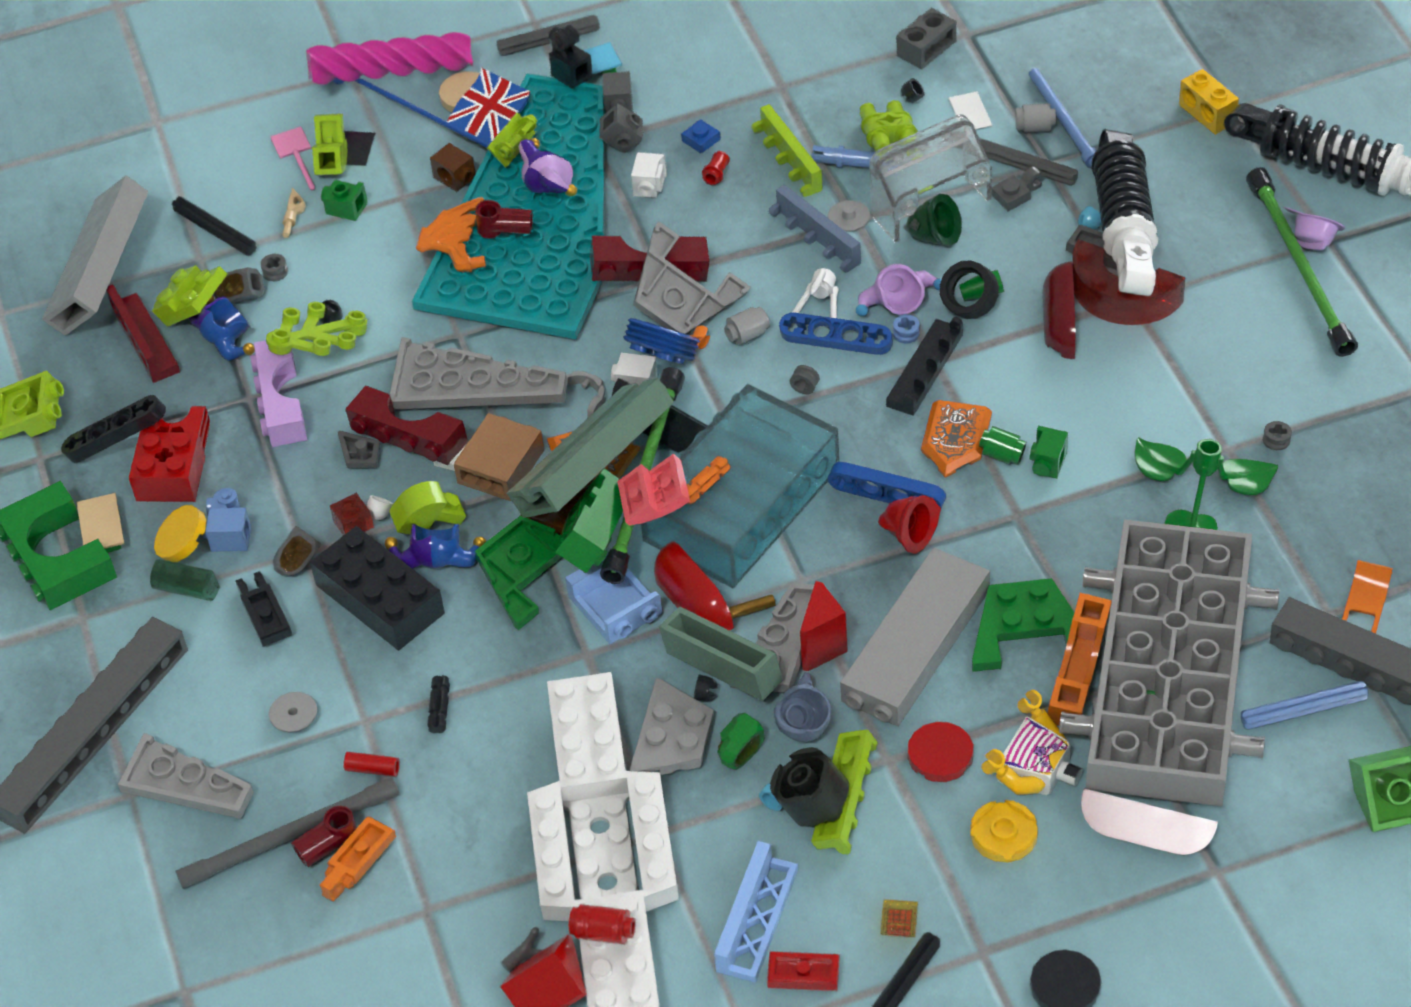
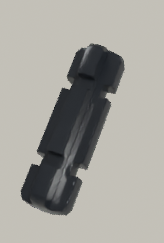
[427,675,450,734]

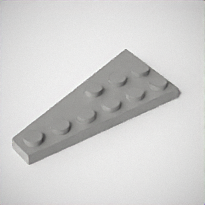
[390,337,568,410]

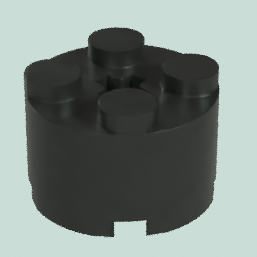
[770,747,849,826]

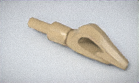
[282,188,306,238]

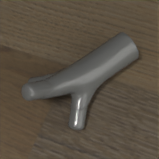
[501,927,542,972]

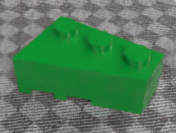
[555,468,623,573]

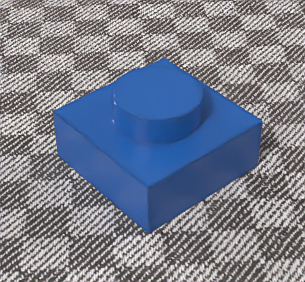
[681,119,721,154]

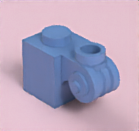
[203,488,251,552]

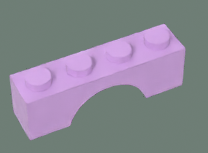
[250,340,307,447]

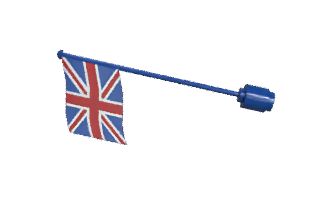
[332,68,530,154]

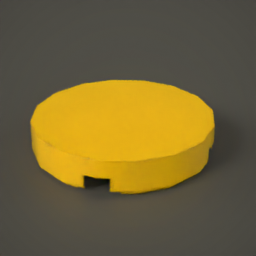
[154,505,206,563]
[970,800,1038,863]

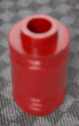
[568,904,636,945]

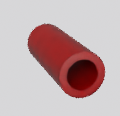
[344,751,400,777]

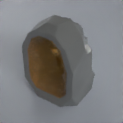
[213,267,264,303]
[273,526,321,576]

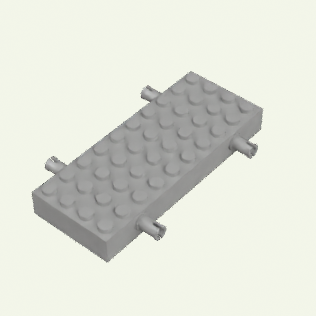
[1059,520,1279,807]

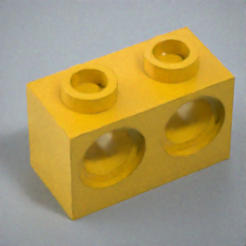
[1179,69,1239,135]

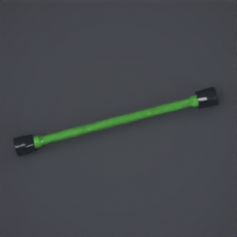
[1246,167,1358,357]
[600,367,685,584]

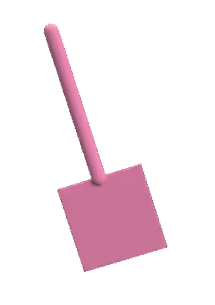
[270,127,315,190]

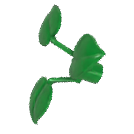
[1134,437,1278,530]

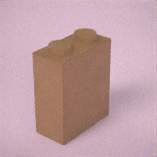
[454,413,544,501]

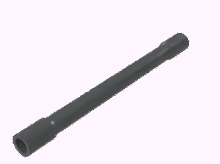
[175,776,400,889]

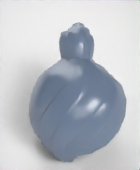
[774,672,831,742]

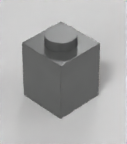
[603,71,633,113]

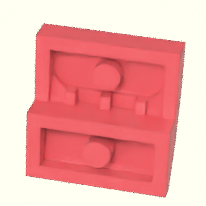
[617,454,690,526]

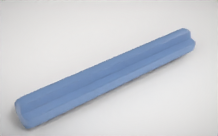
[1241,681,1368,729]

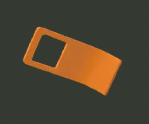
[1342,560,1393,633]

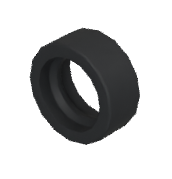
[940,260,999,319]

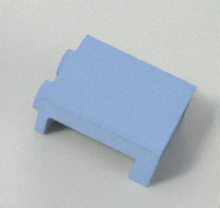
[565,552,663,644]

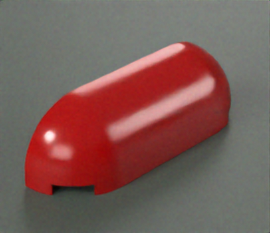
[654,541,734,630]

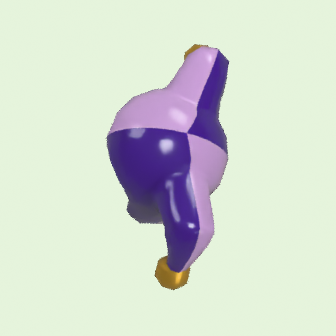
[519,138,577,197]

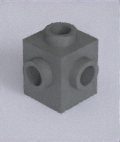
[599,103,643,153]

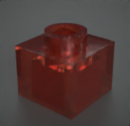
[330,492,374,536]

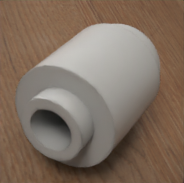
[1015,103,1056,133]
[724,307,770,345]

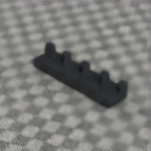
[886,317,963,416]

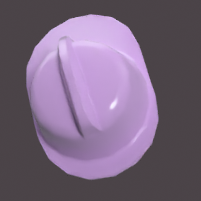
[1283,207,1345,251]

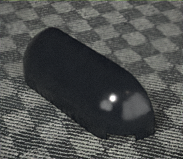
[612,378,715,453]

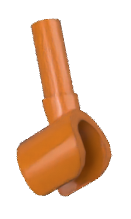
[690,325,710,349]

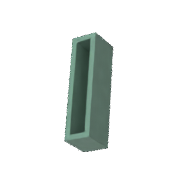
[659,607,783,701]

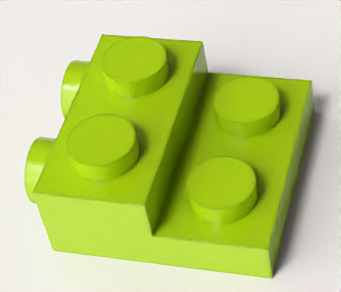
[151,265,227,327]
[0,370,64,440]

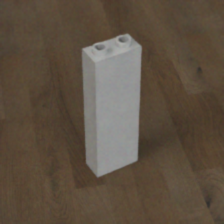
[42,175,148,336]
[840,547,990,727]

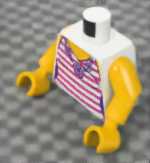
[981,690,1083,795]

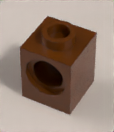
[430,143,476,192]

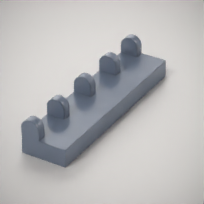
[769,185,861,273]

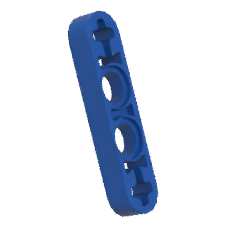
[779,313,893,355]
[827,461,946,509]

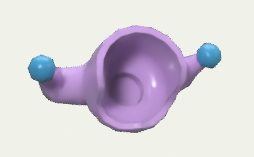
[856,264,942,316]

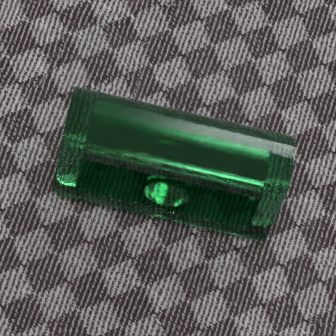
[150,559,220,601]

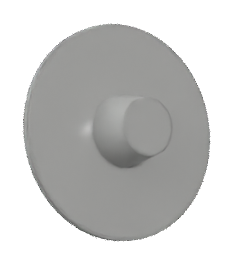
[828,200,870,231]
[269,692,317,732]

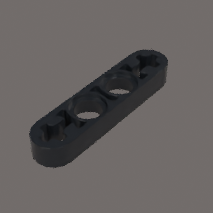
[61,395,166,463]

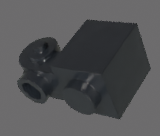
[548,25,593,89]

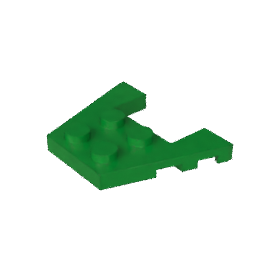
[475,515,562,630]
[972,578,1074,672]

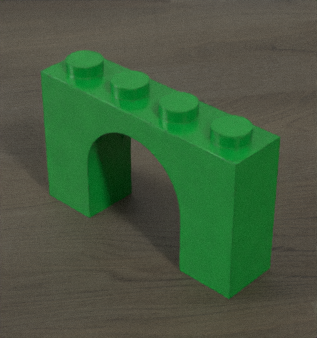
[0,480,117,610]

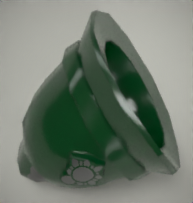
[903,193,962,246]

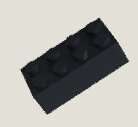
[310,526,445,651]

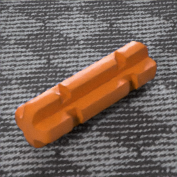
[687,456,730,505]

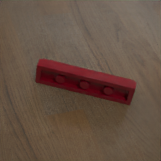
[106,284,180,383]

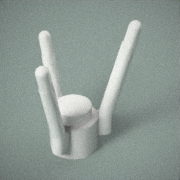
[792,268,839,318]

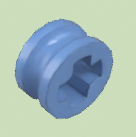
[893,314,920,344]

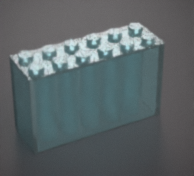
[640,383,840,589]

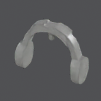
[546,371,605,418]

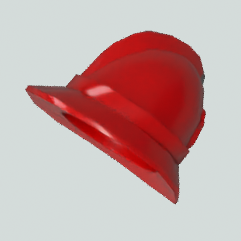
[878,495,941,554]

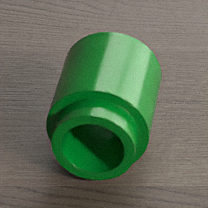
[979,426,1027,465]

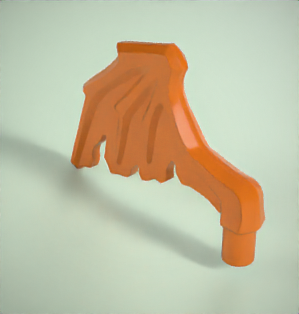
[416,197,486,272]

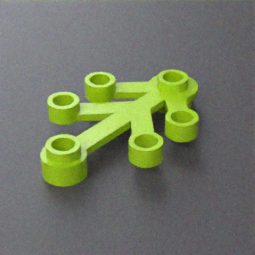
[266,301,368,356]

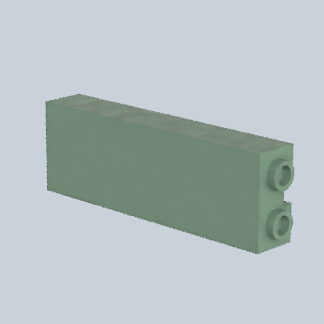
[507,378,674,518]

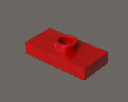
[767,951,840,991]

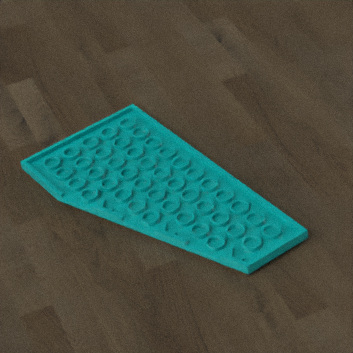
[412,73,604,339]

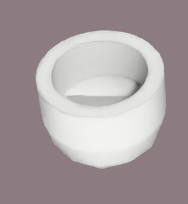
[366,495,393,521]

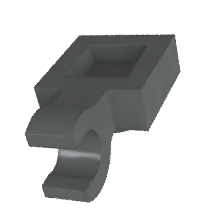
[991,166,1042,212]

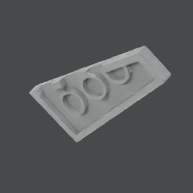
[730,583,814,693]
[118,733,254,819]

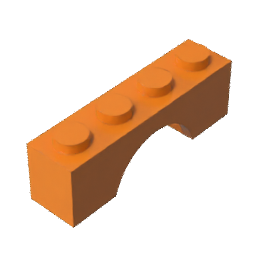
[1048,592,1112,726]

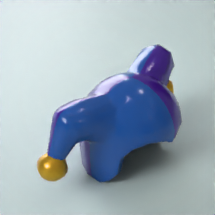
[189,295,255,361]
[385,524,486,569]

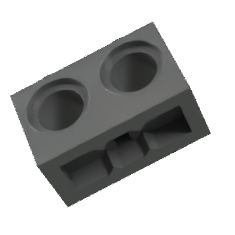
[896,8,956,70]

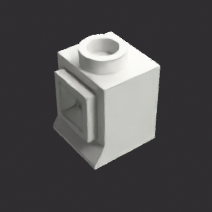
[631,152,667,198]

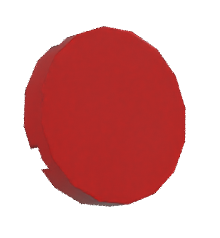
[908,722,973,782]

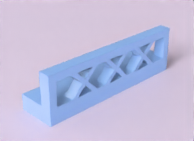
[714,841,798,983]

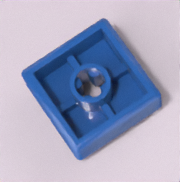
[623,318,700,364]

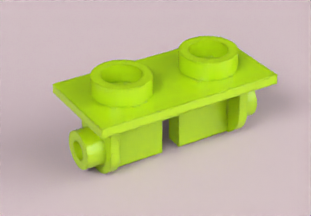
[487,112,537,168]

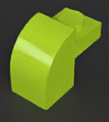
[312,114,347,175]
[389,481,466,535]

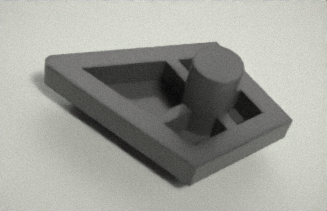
[338,431,380,468]

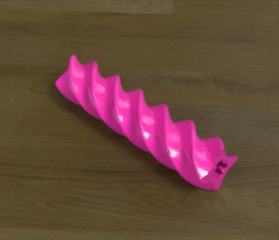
[306,32,473,85]

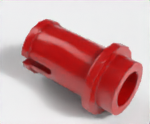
[702,151,730,185]

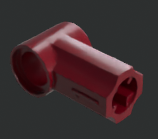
[475,200,533,238]
[291,805,357,867]

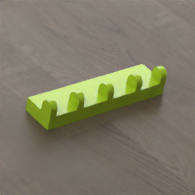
[751,104,823,197]
[811,729,878,855]

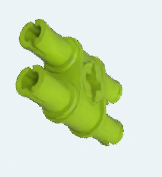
[859,100,920,160]

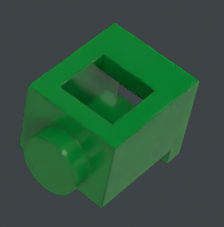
[321,180,368,221]
[1030,425,1068,479]

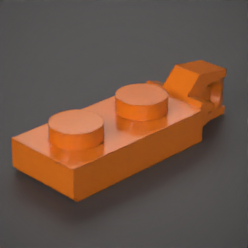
[320,816,396,902]

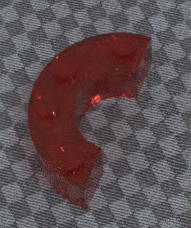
[1072,239,1186,325]

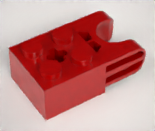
[129,406,210,502]

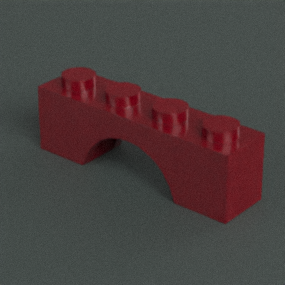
[590,236,710,282]
[345,385,468,465]

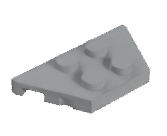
[630,678,714,775]

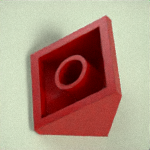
[800,581,848,671]
[500,935,587,1007]

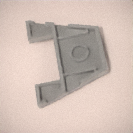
[633,221,750,334]

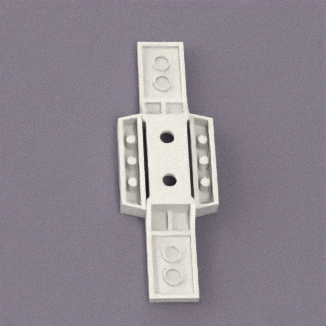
[527,672,679,1007]

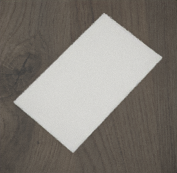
[949,92,993,132]

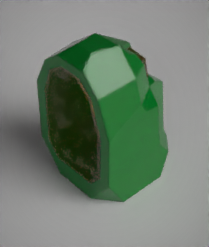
[717,713,765,770]

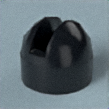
[901,78,925,103]
[320,300,343,324]
[693,674,718,702]

